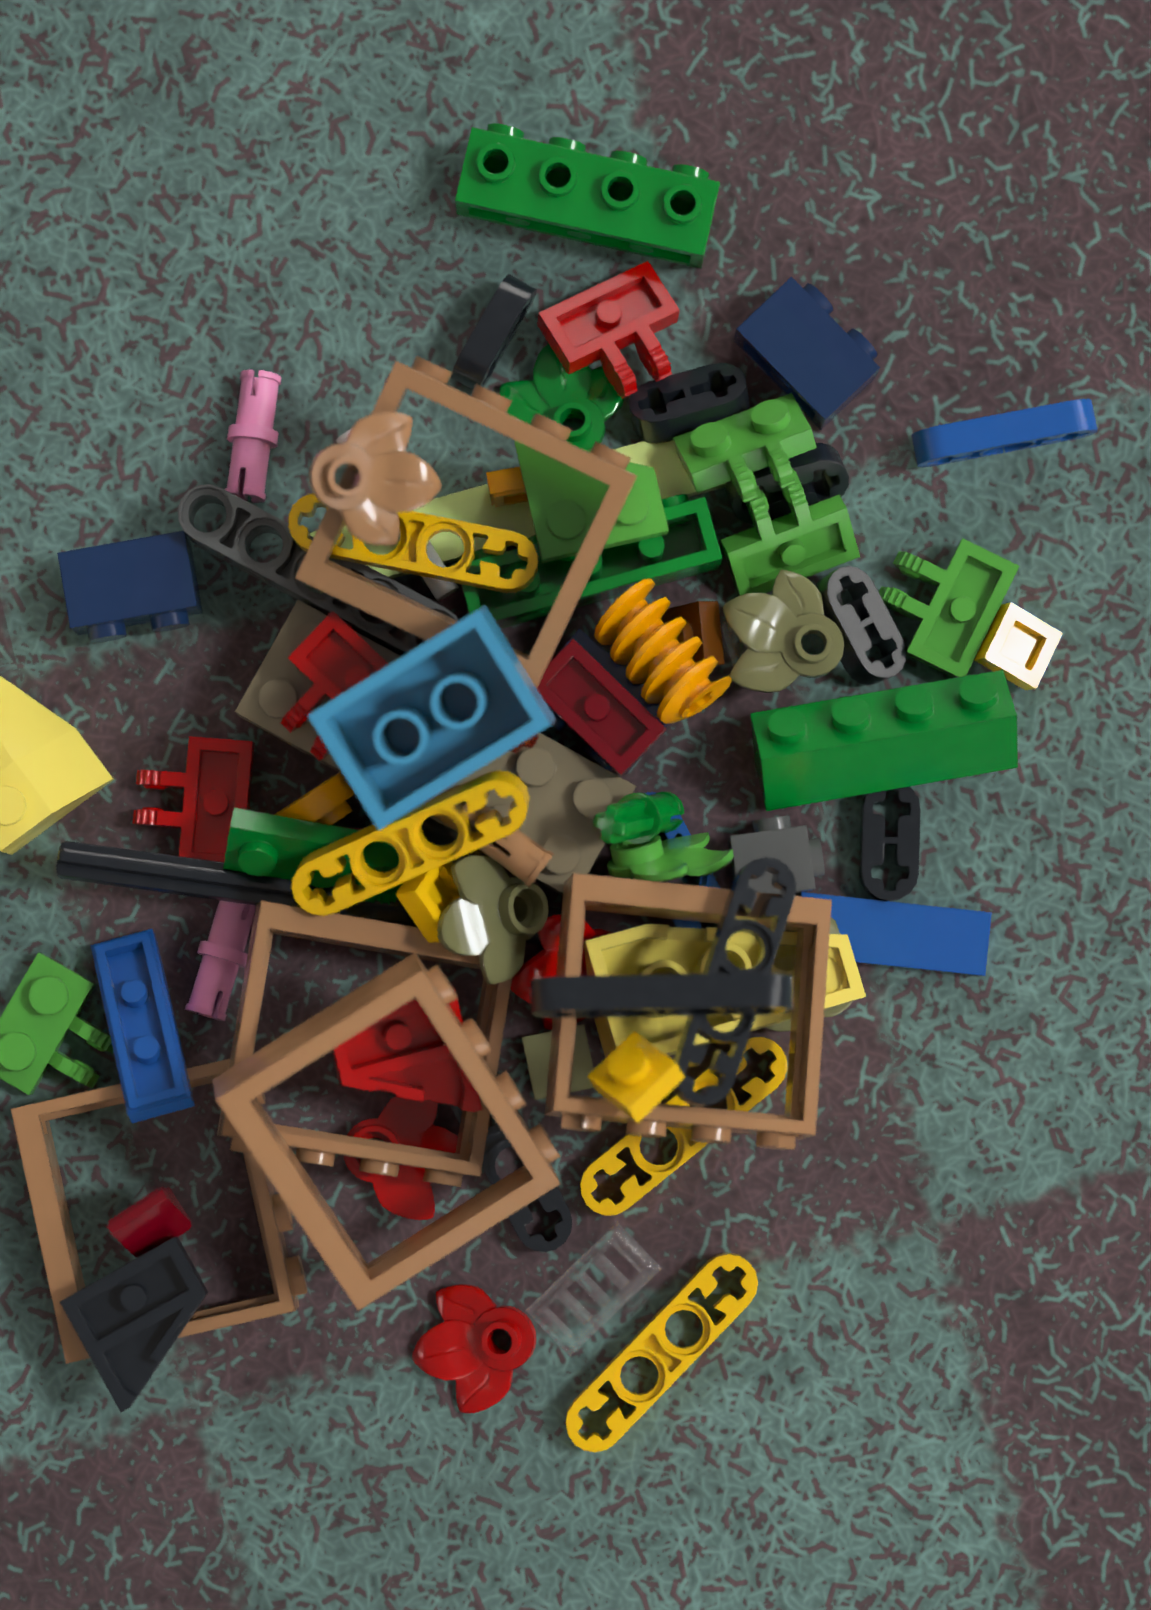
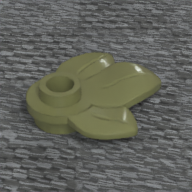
[723,570,844,693]
[437,856,548,984]

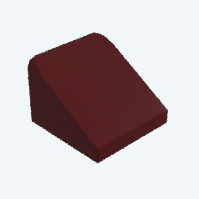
[107,1186,192,1258]

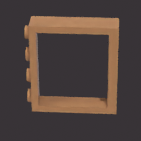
[295,356,638,688]
[545,873,832,1150]
[217,901,512,1187]
[212,953,561,1311]
[11,1059,307,1364]

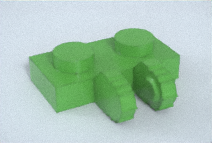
[673,393,816,503]
[721,469,860,596]
[879,538,1020,678]
[0,952,114,1095]

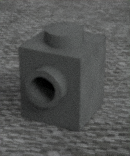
[727,816,825,894]

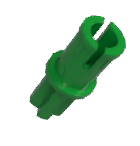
[593,791,684,844]

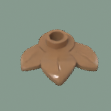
[309,412,442,545]

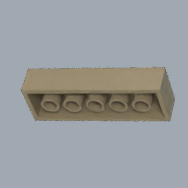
[235,600,636,896]

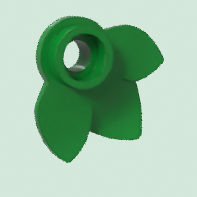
[500,343,625,452]

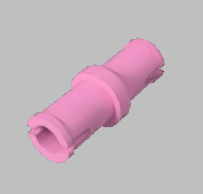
[225,369,281,503]
[185,900,256,1021]

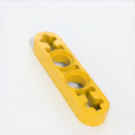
[288,493,538,593]
[292,770,530,916]
[580,1037,787,1216]
[565,1252,758,1452]

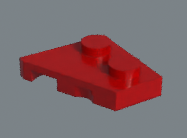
[332,988,483,1112]

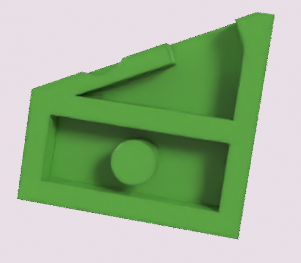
[514,440,669,563]

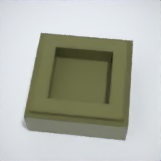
[522,1024,594,1100]

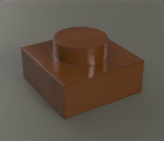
[661,601,725,666]

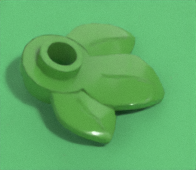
[607,832,734,882]

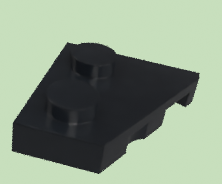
[60,1236,209,1413]

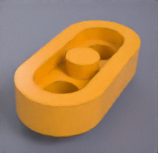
[274,771,355,825]

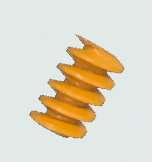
[594,578,732,724]

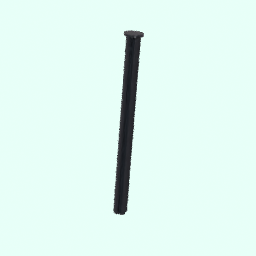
[56,841,562,944]

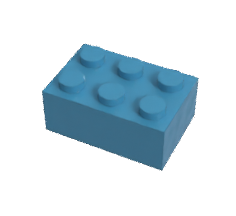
[307,605,555,830]

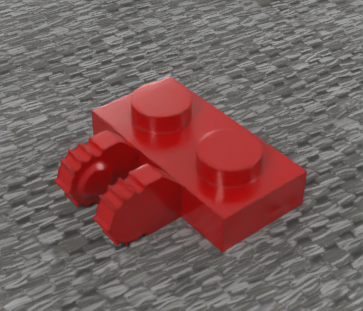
[537,261,680,399]
[280,610,389,761]
[132,736,255,862]

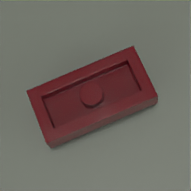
[537,639,666,777]

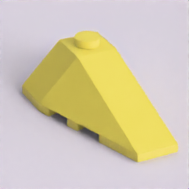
[0,676,114,855]
[583,924,866,1058]

